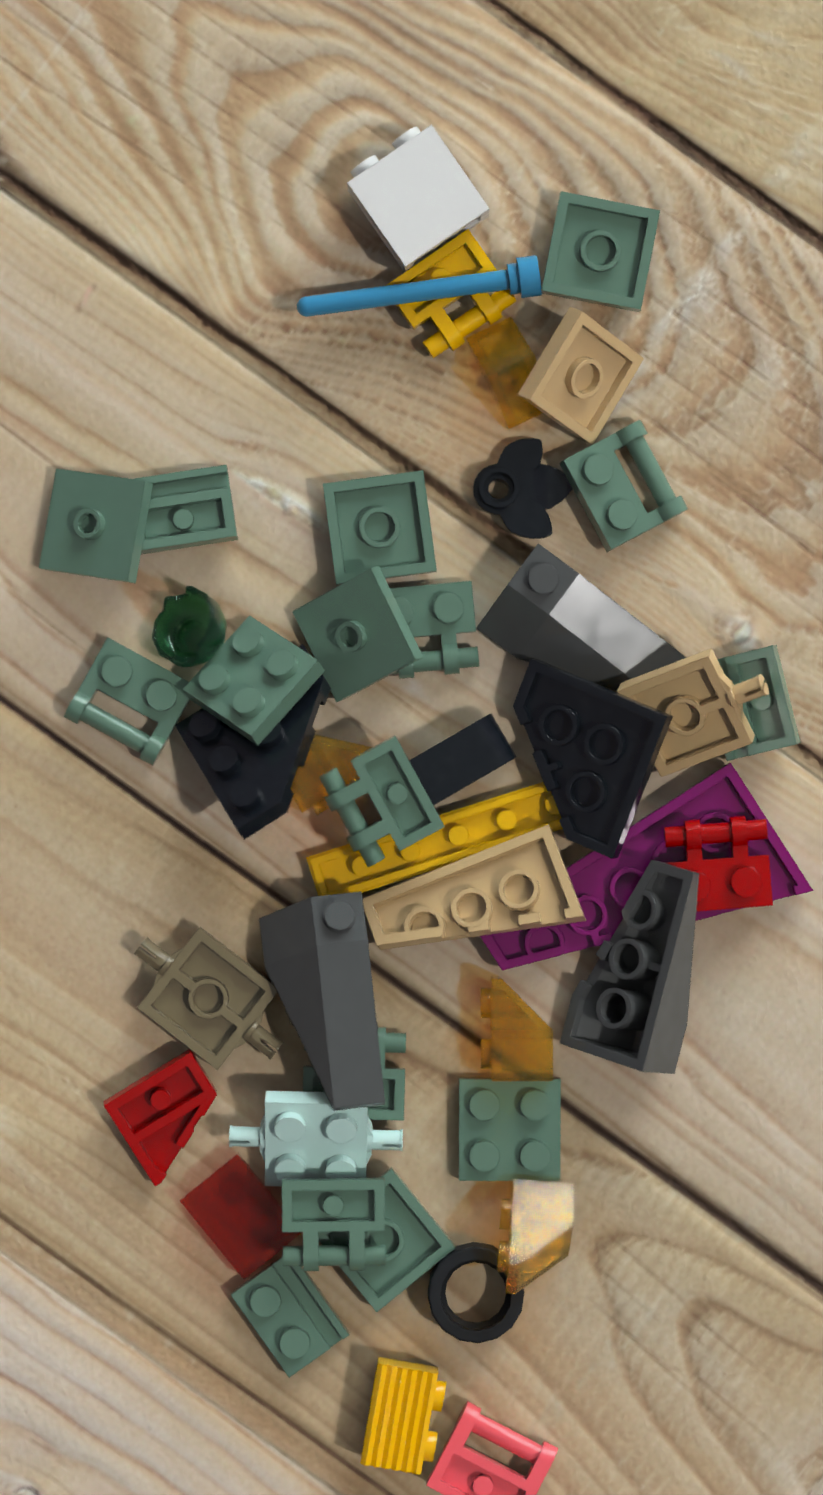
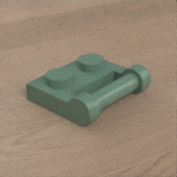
[559,420,688,552]
[64,637,190,766]

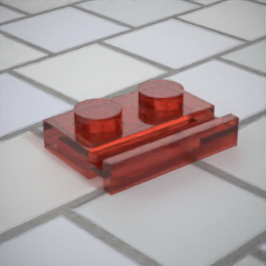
[180,1153,302,1280]

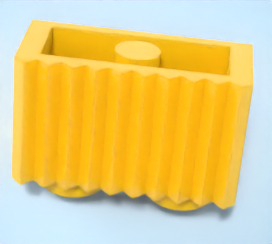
[360,1357,446,1475]

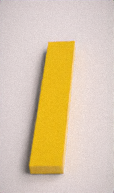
[306,782,562,896]

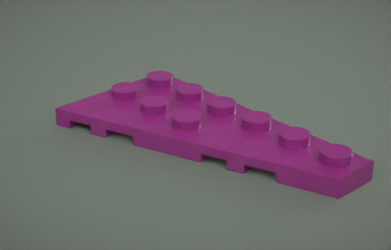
[480,763,813,970]

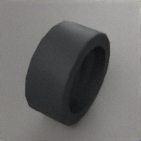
[427,1242,524,1343]

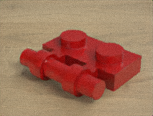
[664,815,773,912]

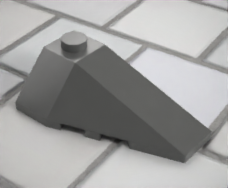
[476,543,686,691]
[560,860,699,1074]
[259,891,385,1111]

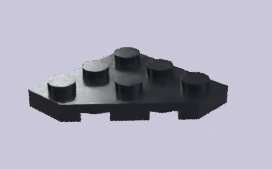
[175,644,331,840]
[513,659,673,859]

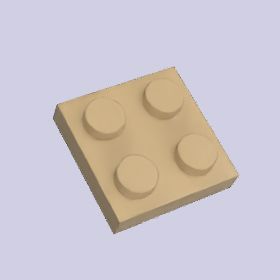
[518,307,644,445]

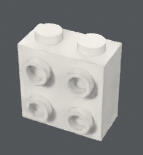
[347,125,490,272]

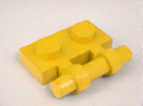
[385,229,517,359]

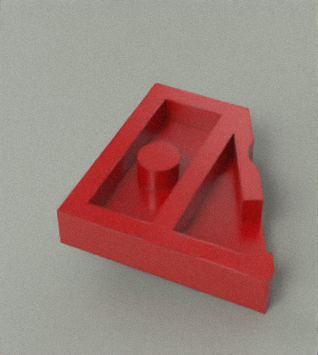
[104,1049,217,1186]

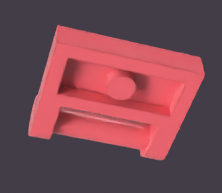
[426,1401,558,1495]

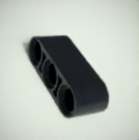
[409,713,517,805]

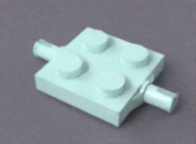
[229,1091,403,1186]

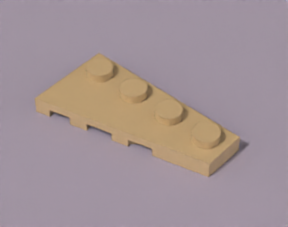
[363,824,586,950]

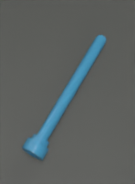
[297,255,542,317]

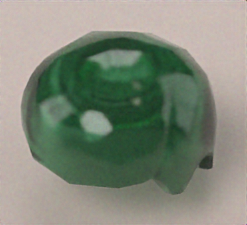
[152,586,227,667]

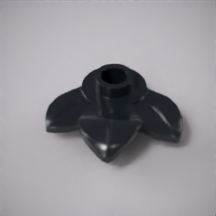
[473,438,572,539]

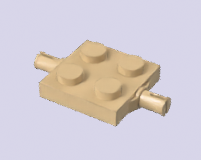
[617,648,769,777]

